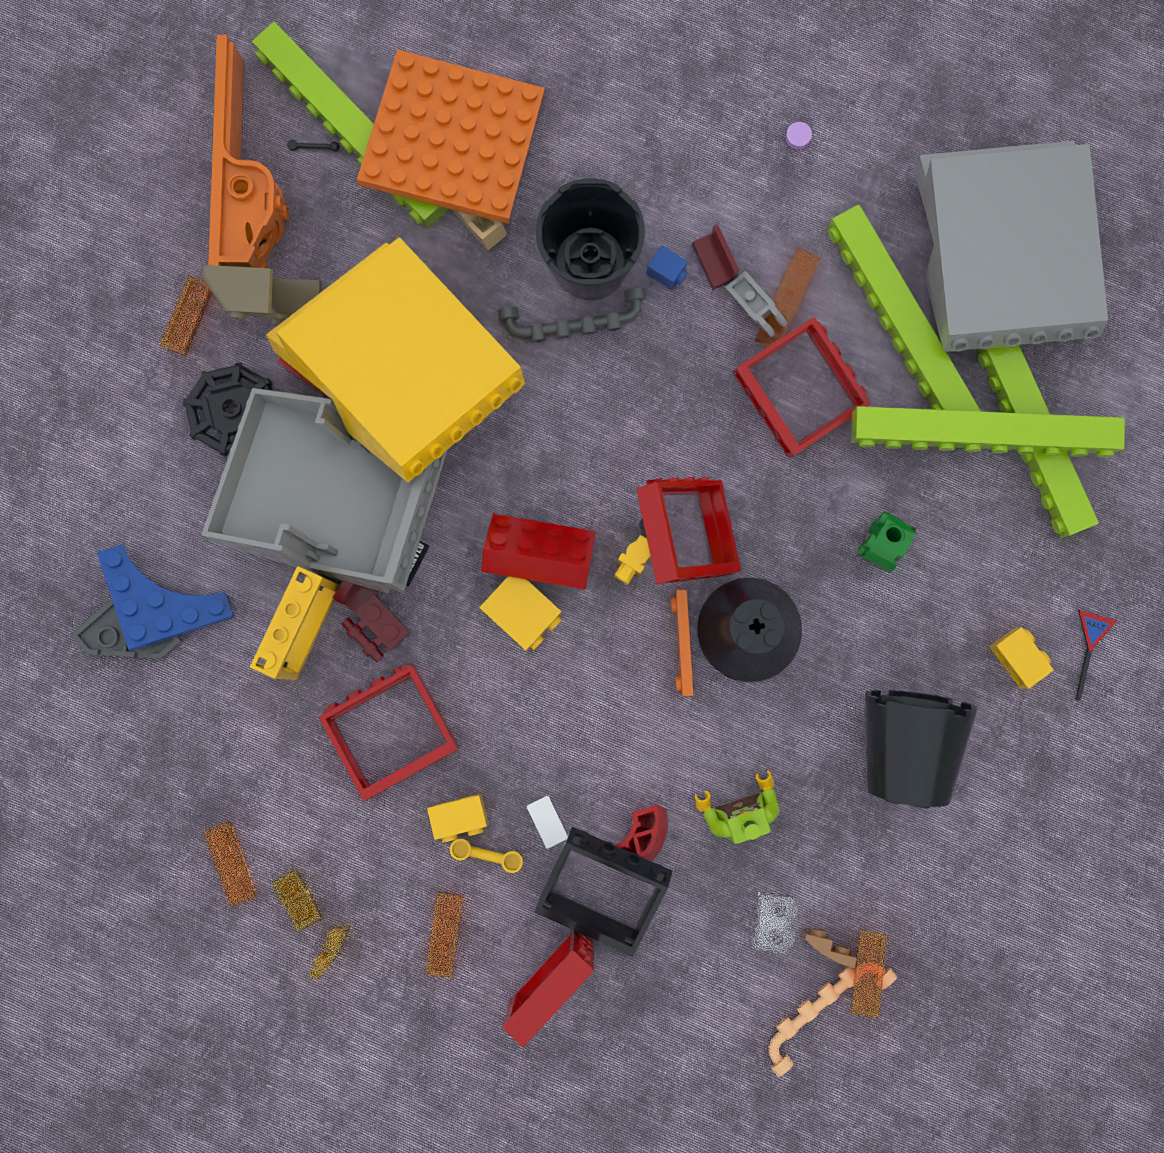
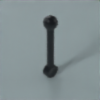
[287,139,340,152]

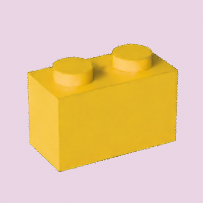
[989,627,1054,689]
[427,793,489,843]

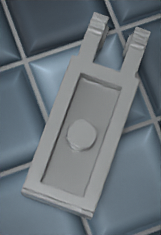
[725,271,788,338]

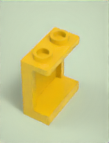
[479,576,562,651]

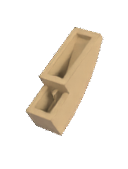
[451,209,507,250]

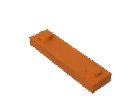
[670,590,693,696]

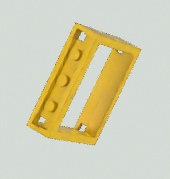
[250,566,340,680]

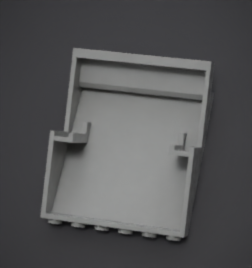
[915,141,1108,352]
[201,388,448,594]

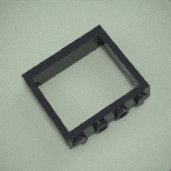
[534,826,673,957]

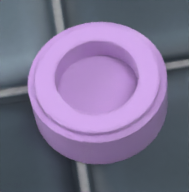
[785,122,812,150]

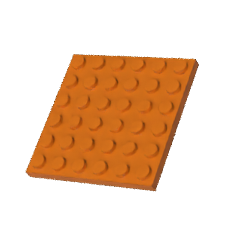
[357,49,545,224]

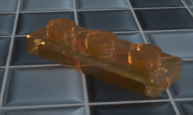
[159,275,212,357]
[203,821,257,907]
[425,891,464,978]
[850,930,888,1019]

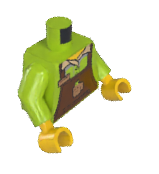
[695,770,780,844]

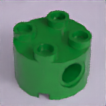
[857,511,917,573]

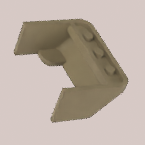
[202,265,322,325]

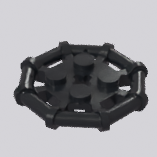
[182,362,273,456]

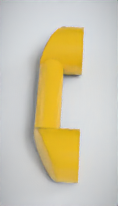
[450,838,523,873]

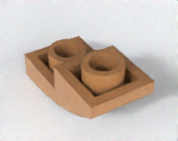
[801,927,857,969]

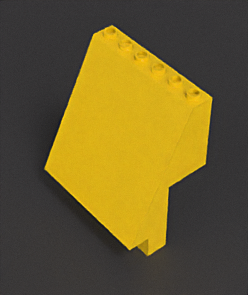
[266,237,525,482]

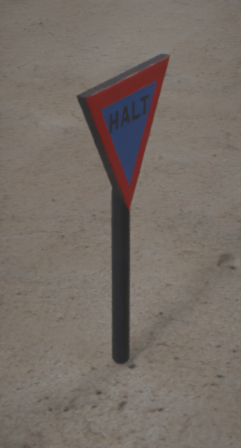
[1076,610,1117,701]

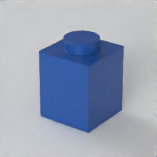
[647,245,688,290]

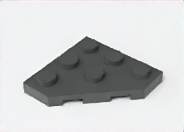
[70,599,184,659]

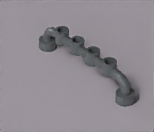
[498,287,646,342]

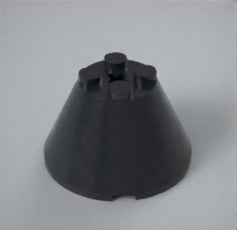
[697,578,802,682]

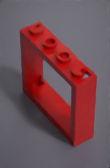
[732,317,871,458]
[636,476,741,585]
[318,664,460,802]
[502,931,594,1048]

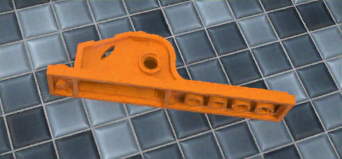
[208,35,289,292]

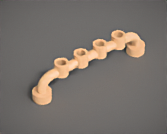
[769,962,897,1077]

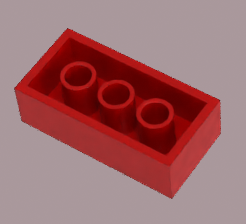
[481,513,596,590]

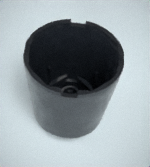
[536,178,645,300]
[865,690,977,809]

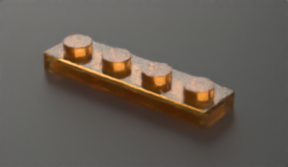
[754,248,821,347]

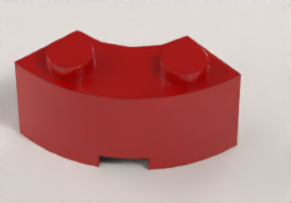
[615,805,668,873]

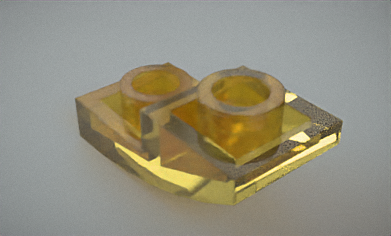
[272,869,323,932]
[308,924,351,980]

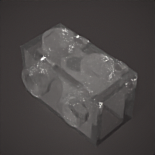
[753,891,798,954]

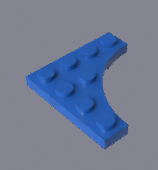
[97,544,234,652]

